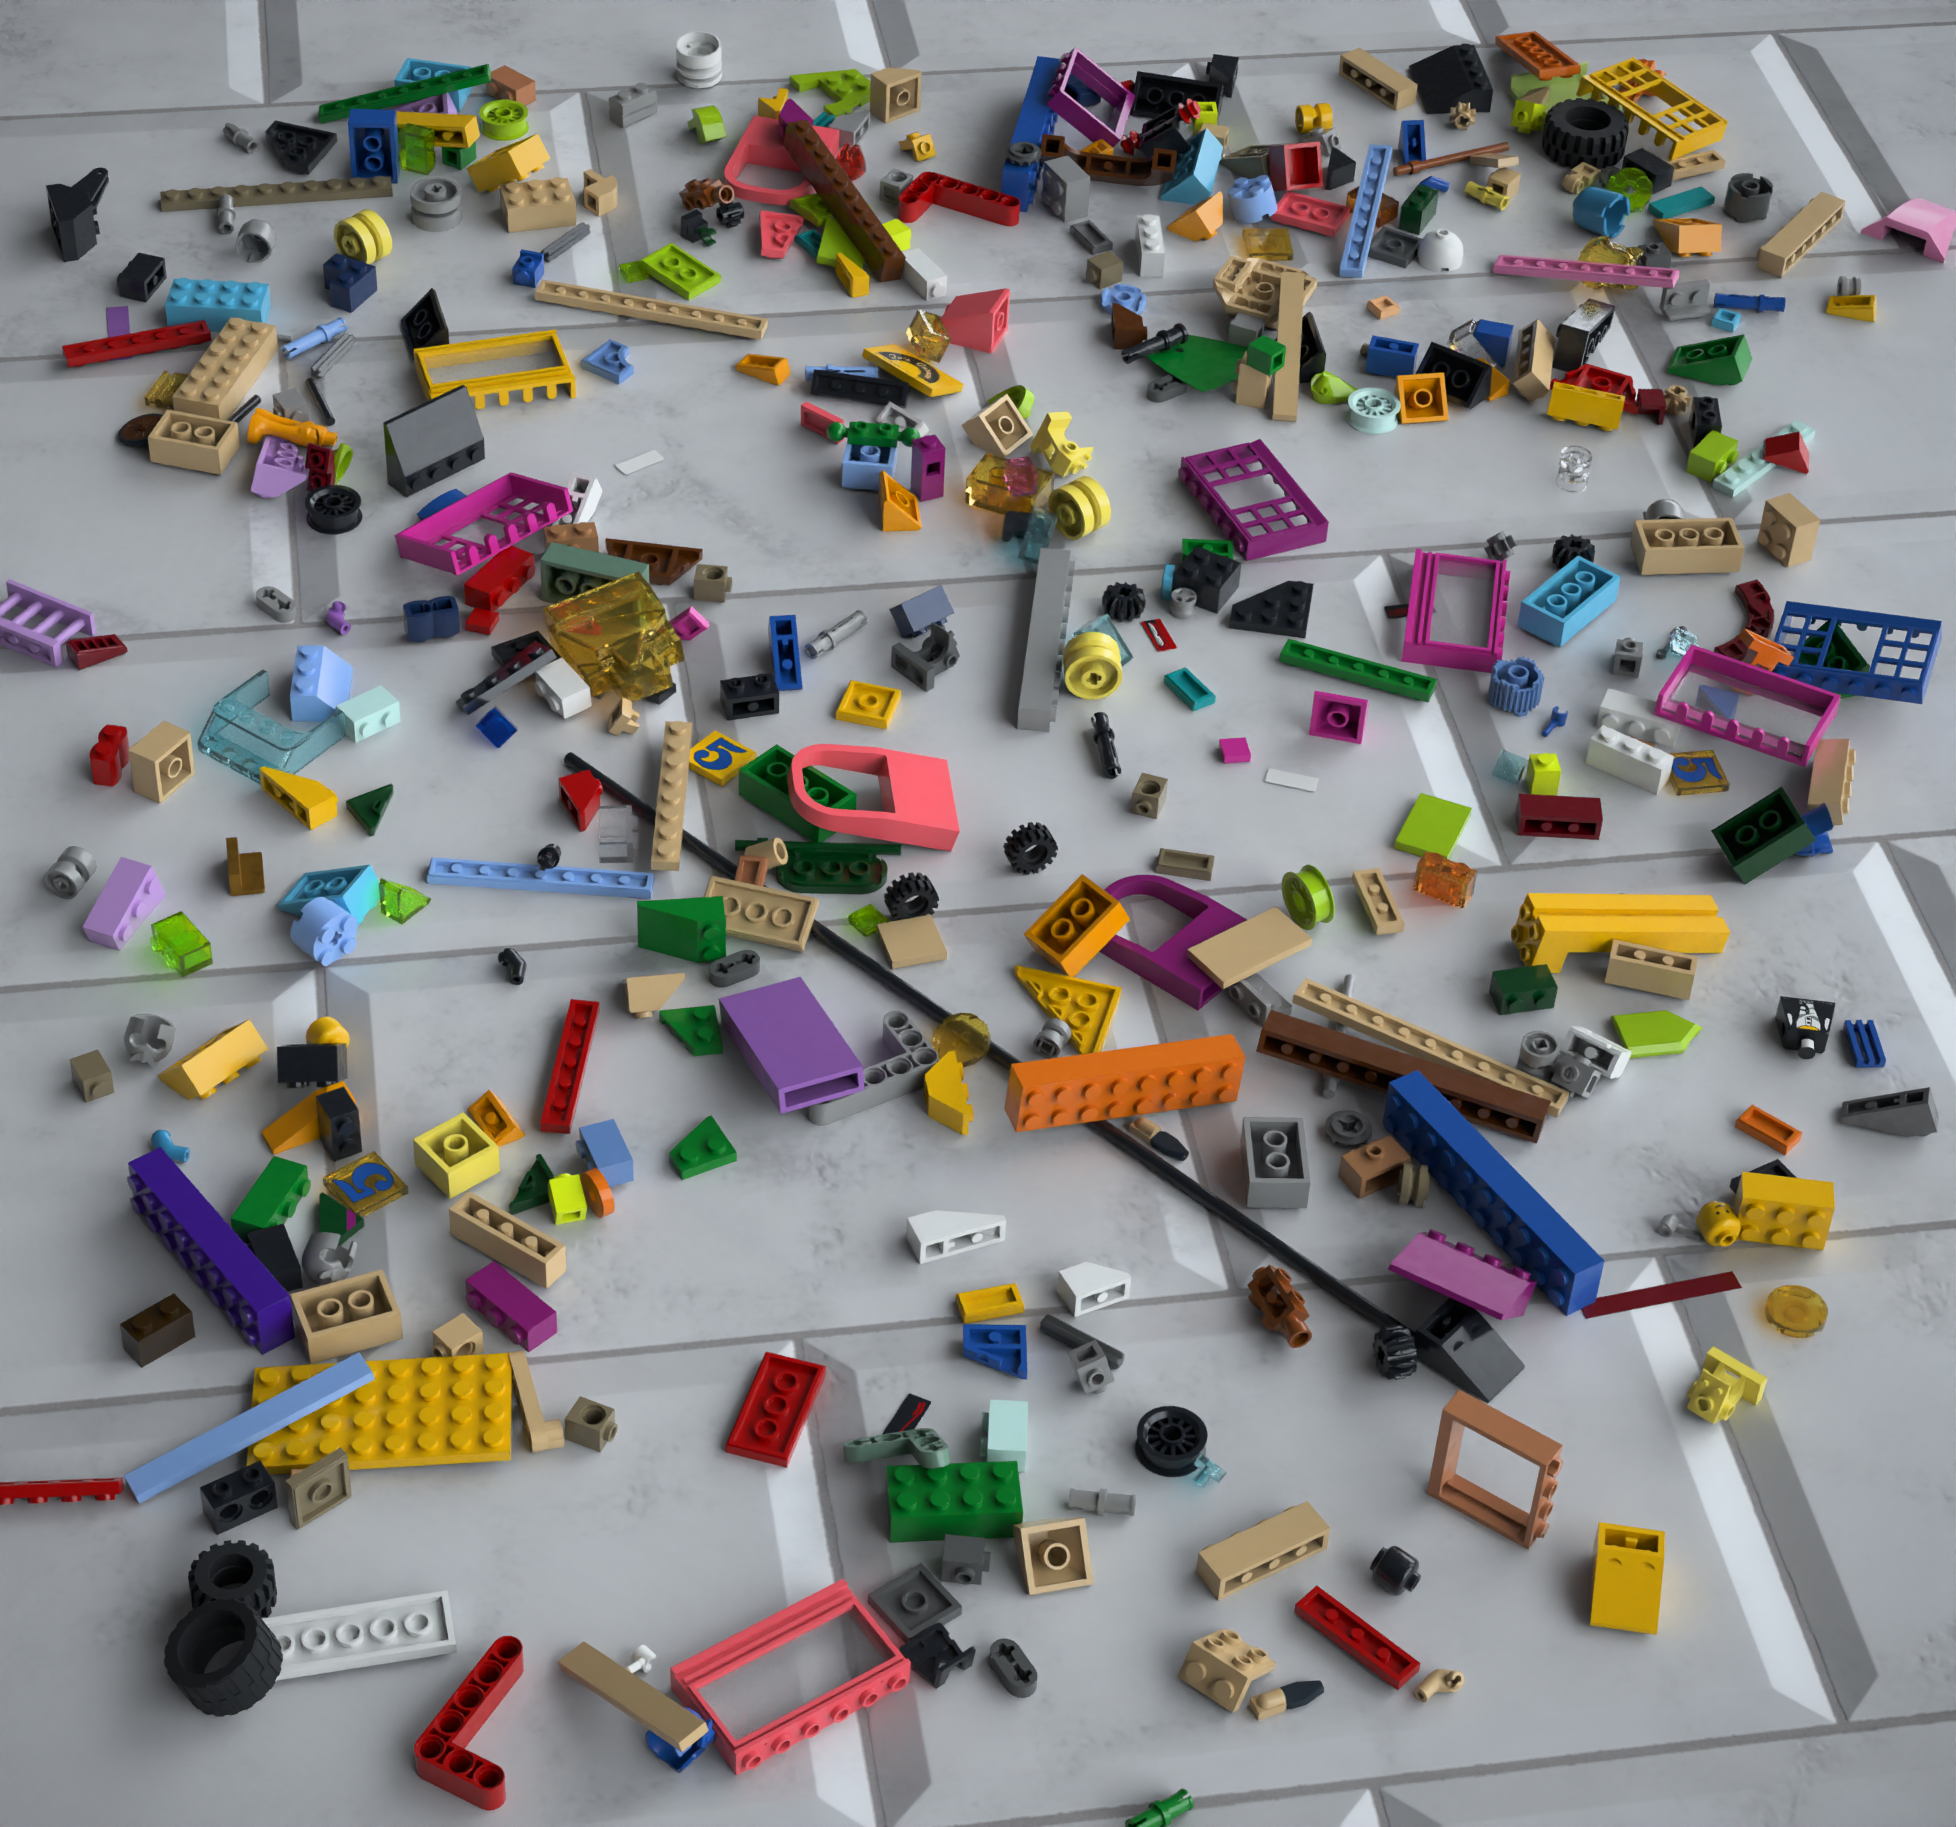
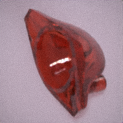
[835,142,866,181]

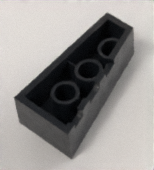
[1552,298,1616,372]

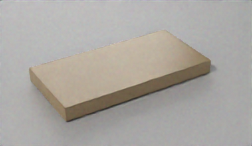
[704,876,819,952]
[1187,906,1312,989]

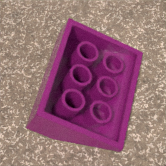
[1388,1229,1537,1321]

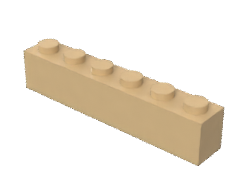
[1757,192,1846,278]

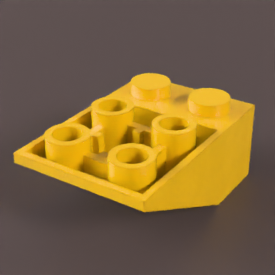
[1590,1522,1665,1635]

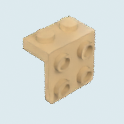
[1177,1629,1276,1713]

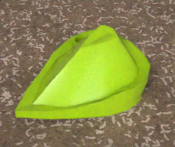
[1310,371,1359,404]
[988,385,1035,419]
[333,443,353,485]

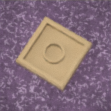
[876,915,947,969]

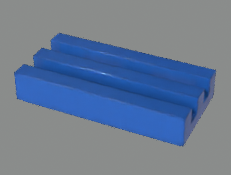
[1843,1020,1886,1068]

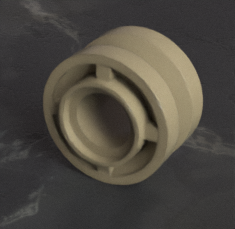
[1396,1162,1430,1208]

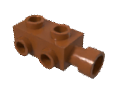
[679,178,734,211]
[1247,1265,1312,1348]

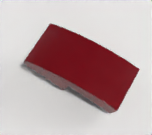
[305,443,335,492]

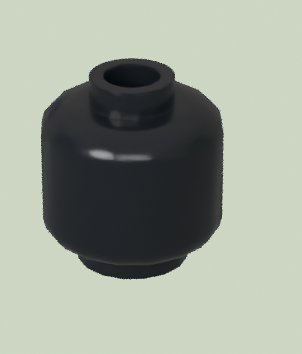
[1370,1546,1421,1596]

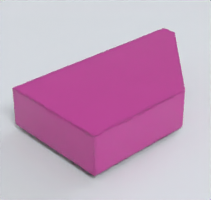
[657,606,709,641]

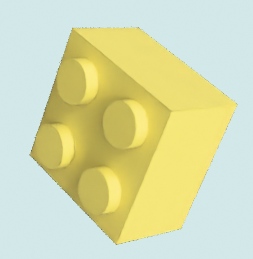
[413,1112,500,1199]

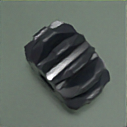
[1552,534,1595,569]
[1102,582,1146,622]
[1372,1325,1419,1380]

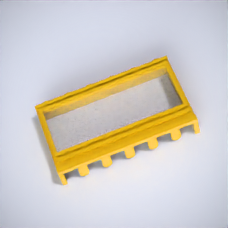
[414,329,576,409]

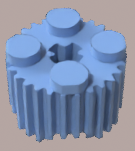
[1488,656,1544,717]

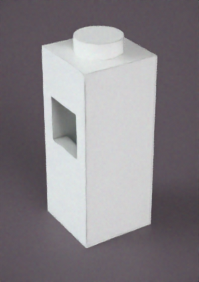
[901,248,947,301]

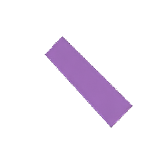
[106,306,132,361]

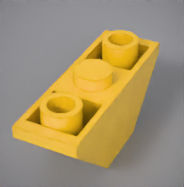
[924,1051,974,1135]

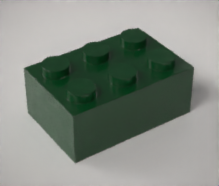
[1711,787,1816,884]

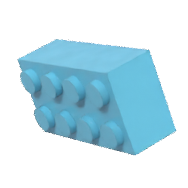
[165,278,271,332]
[1517,556,1620,647]

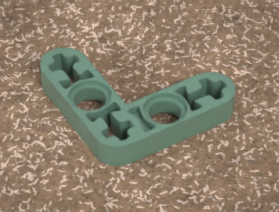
[843,1428,950,1468]

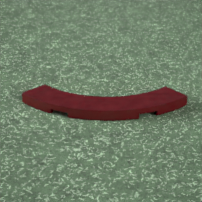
[1714,579,1774,662]

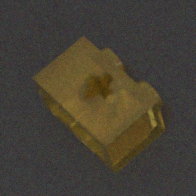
[906,309,951,363]

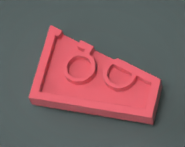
[759,210,805,259]

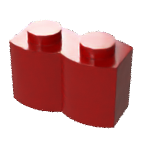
[89,724,130,787]

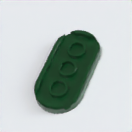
[776,849,888,895]

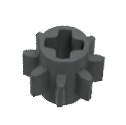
[1484,531,1517,561]

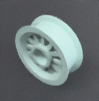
[1346,388,1401,434]

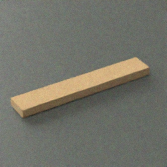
[558,1641,709,1752]

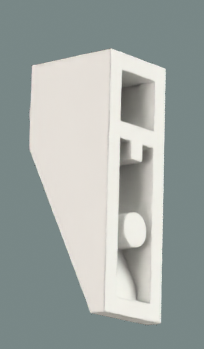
[552,472,602,526]
[906,1210,1006,1264]

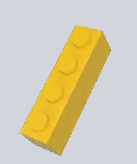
[396,111,480,148]

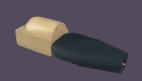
[1129,1116,1189,1161]
[1249,1680,1324,1720]

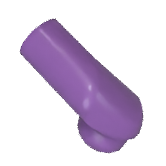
[326,601,351,635]

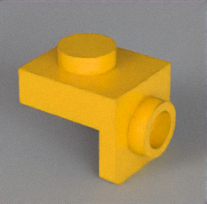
[899,132,936,161]

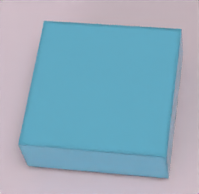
[1711,308,1741,333]
[1160,564,1175,601]

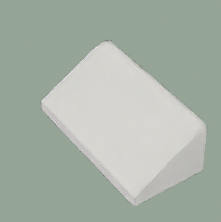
[875,402,930,437]

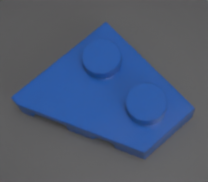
[963,1324,1028,1379]

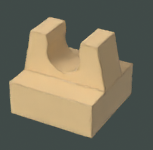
[609,697,639,736]

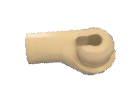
[1414,1669,1465,1702]

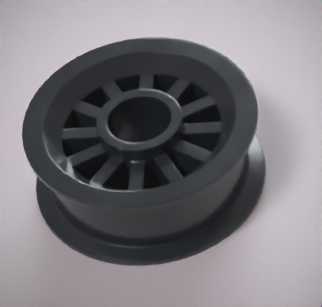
[305,485,362,535]
[1135,1406,1208,1477]

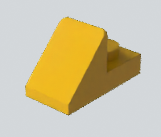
[758,88,788,119]

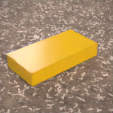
[955,1283,1024,1324]

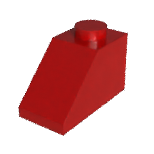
[559,770,603,832]

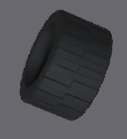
[164,1598,283,1717]

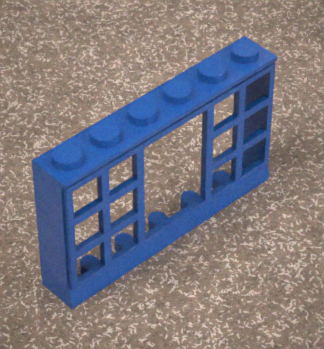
[1772,601,1942,704]

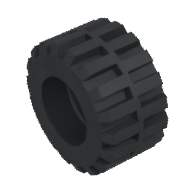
[188,1540,277,1619]

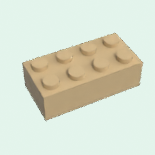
[1630,518,1744,575]

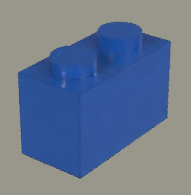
[1365,335,1419,377]

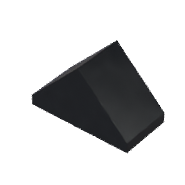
[1325,147,1356,190]

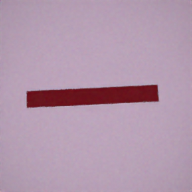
[1581,1271,1742,1319]

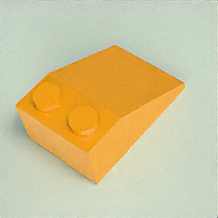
[1653,218,1722,257]

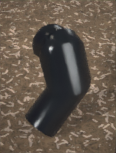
[498,948,527,985]

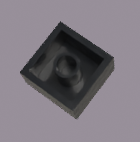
[1172,547,1241,614]
[277,1043,347,1088]

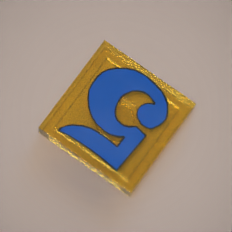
[1669,750,1730,796]
[323,1151,408,1217]

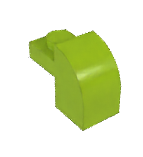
[687,105,727,144]

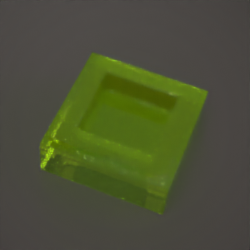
[619,261,649,283]
[848,904,888,937]

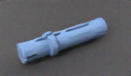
[280,317,348,360]
[805,364,878,382]

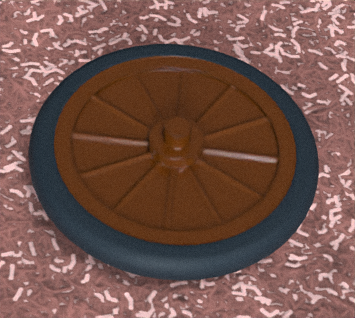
[118,413,163,446]

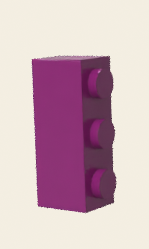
[465,1261,557,1352]

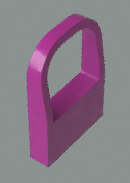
[1099,875,1247,1011]

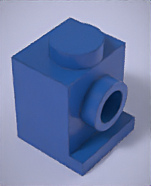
[512,249,544,288]

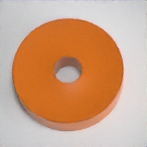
[580,1168,615,1218]

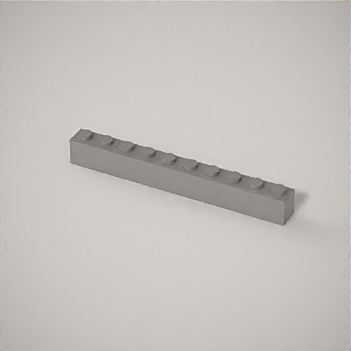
[1017,548,1075,732]

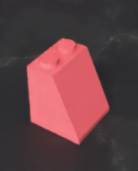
[936,288,1010,353]

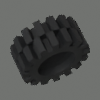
[1003,822,1058,875]
[884,872,939,921]

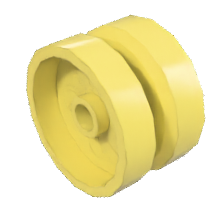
[334,209,392,264]
[1048,476,1111,540]
[1063,632,1122,700]

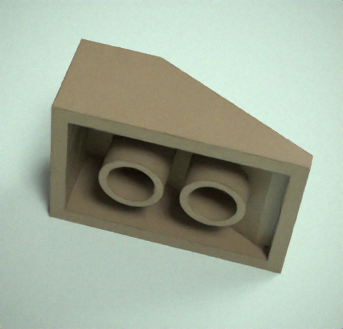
[1219,143,1293,180]

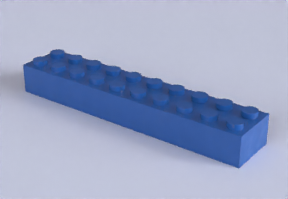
[1001,56,1065,212]
[1383,1070,1605,1316]

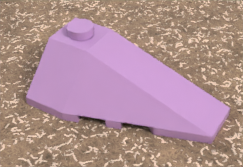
[390,93,457,114]

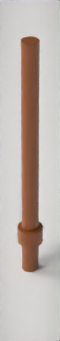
[1393,142,1509,176]

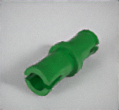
[1125,1789,1194,1827]

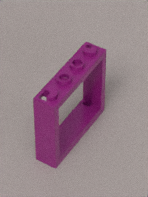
[1046,47,1135,148]

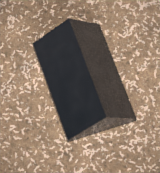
[400,288,449,360]
[1275,311,1326,383]
[1416,342,1492,410]

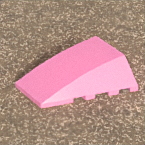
[1861,198,1956,263]

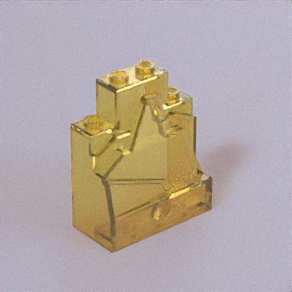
[543,571,685,702]

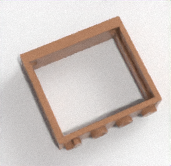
[1427,1390,1563,1550]

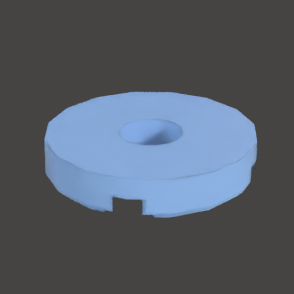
[1100,284,1146,315]

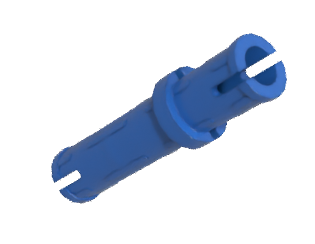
[1714,293,1786,313]

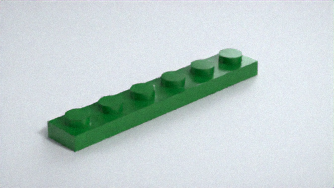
[1279,639,1437,702]

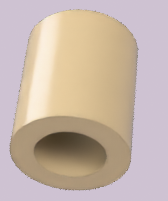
[743,838,788,870]

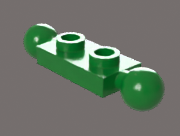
[826,421,920,448]

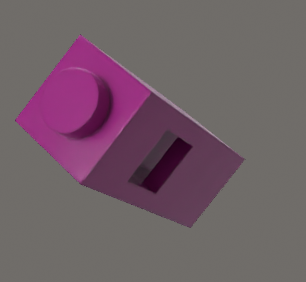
[911,434,946,502]

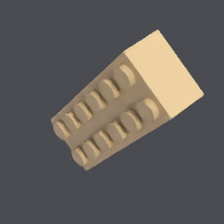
[172,317,278,420]

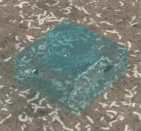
[1670,627,1698,657]
[1492,749,1528,785]

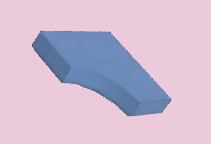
[581,339,634,384]

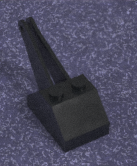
[46,168,109,262]

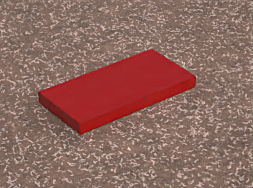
[725,1352,826,1468]

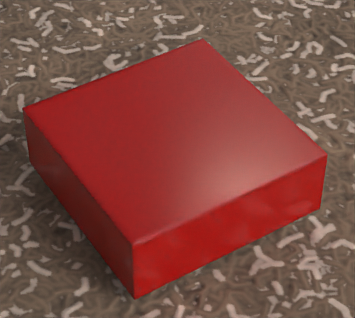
[465,608,499,635]

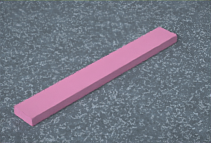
[1493,255,1679,288]

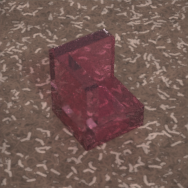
[1004,456,1038,497]

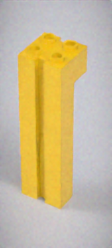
[1511,893,1731,973]

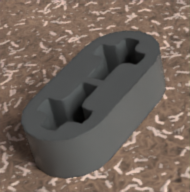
[1147,374,1187,403]
[709,950,760,987]
[989,1638,1038,1698]

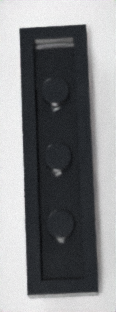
[810,369,910,408]

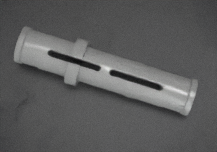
[804,610,868,659]

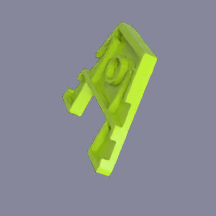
[789,69,870,119]

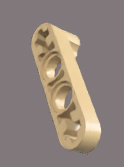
[509,1350,565,1453]

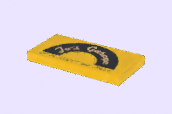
[862,344,964,397]

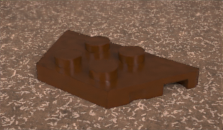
[605,538,703,585]

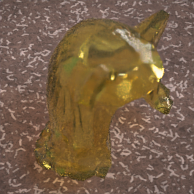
[1578,235,1643,290]

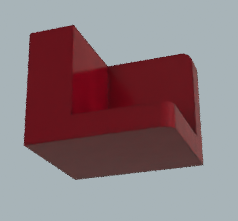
[1636,389,1666,425]

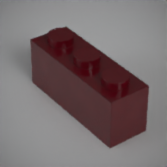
[1515,794,1603,840]

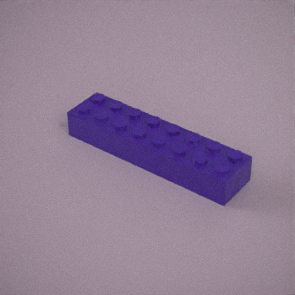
[127,1147,295,1355]

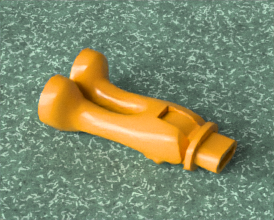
[247,408,338,447]

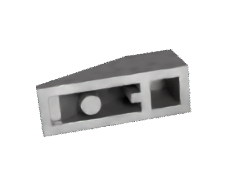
[1841,1087,1939,1137]

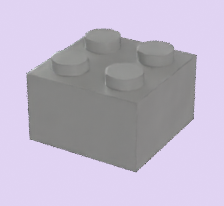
[1041,156,1091,223]

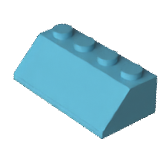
[1160,128,1223,205]

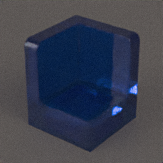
[475,705,518,748]

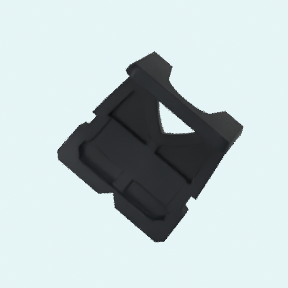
[899,1623,976,1689]

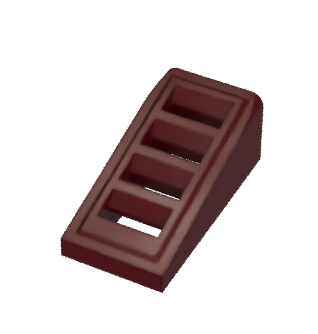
[66,634,128,670]

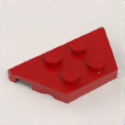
[1550,364,1639,415]

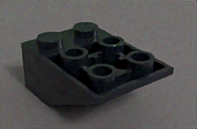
[1414,1298,1525,1404]

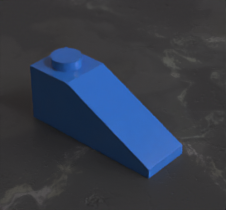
[768,615,803,691]

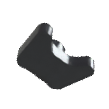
[1001,511,1048,544]

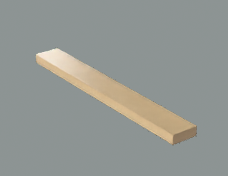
[1272,271,1305,422]

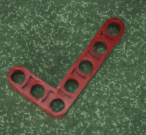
[898,171,1020,227]
[414,1636,524,1811]

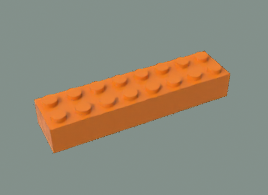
[1004,1034,1246,1132]

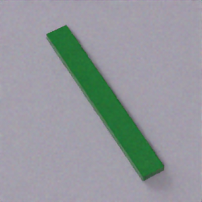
[318,64,491,124]

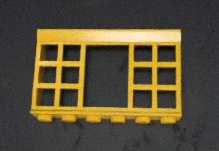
[1576,57,1728,161]

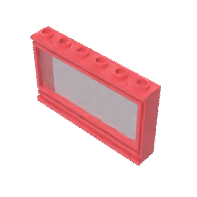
[670,1579,911,1775]

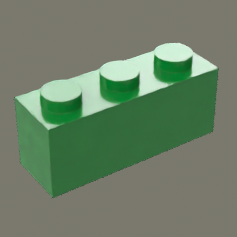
[231,1156,311,1244]

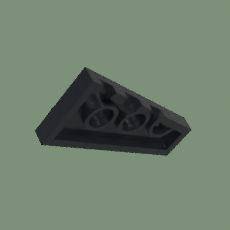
[455,641,557,715]

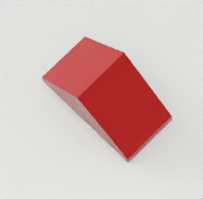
[1763,431,1809,474]

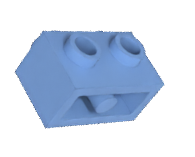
[576,1119,634,1187]

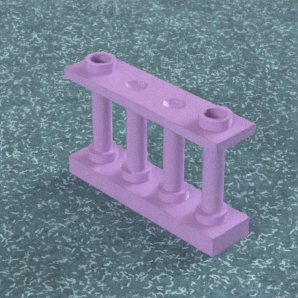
[0,579,96,667]

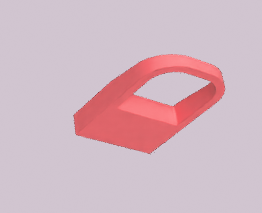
[724,115,840,205]
[787,744,960,851]

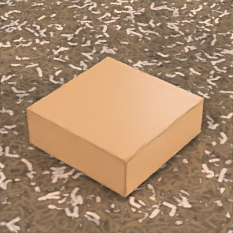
[1367,295,1400,320]

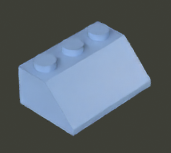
[290,645,353,722]

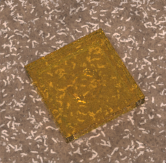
[1242,228,1293,261]

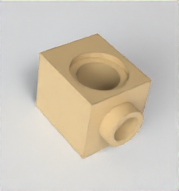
[432,1313,484,1357]

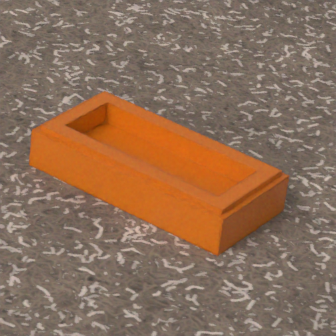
[1735,1105,1802,1155]

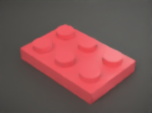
[1271,191,1350,237]

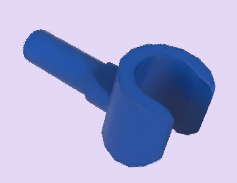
[1541,706,1568,737]

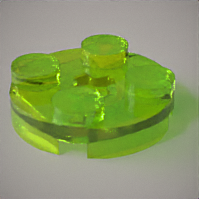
[1607,168,1653,213]

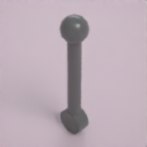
[1656,626,1687,660]

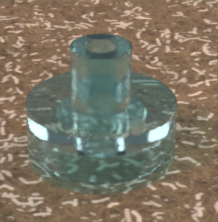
[1193,1453,1227,1487]

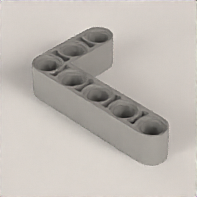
[808,1011,938,1126]

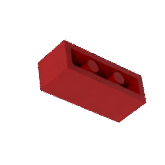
[464,546,536,611]

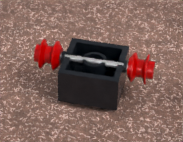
[1120,99,1201,158]

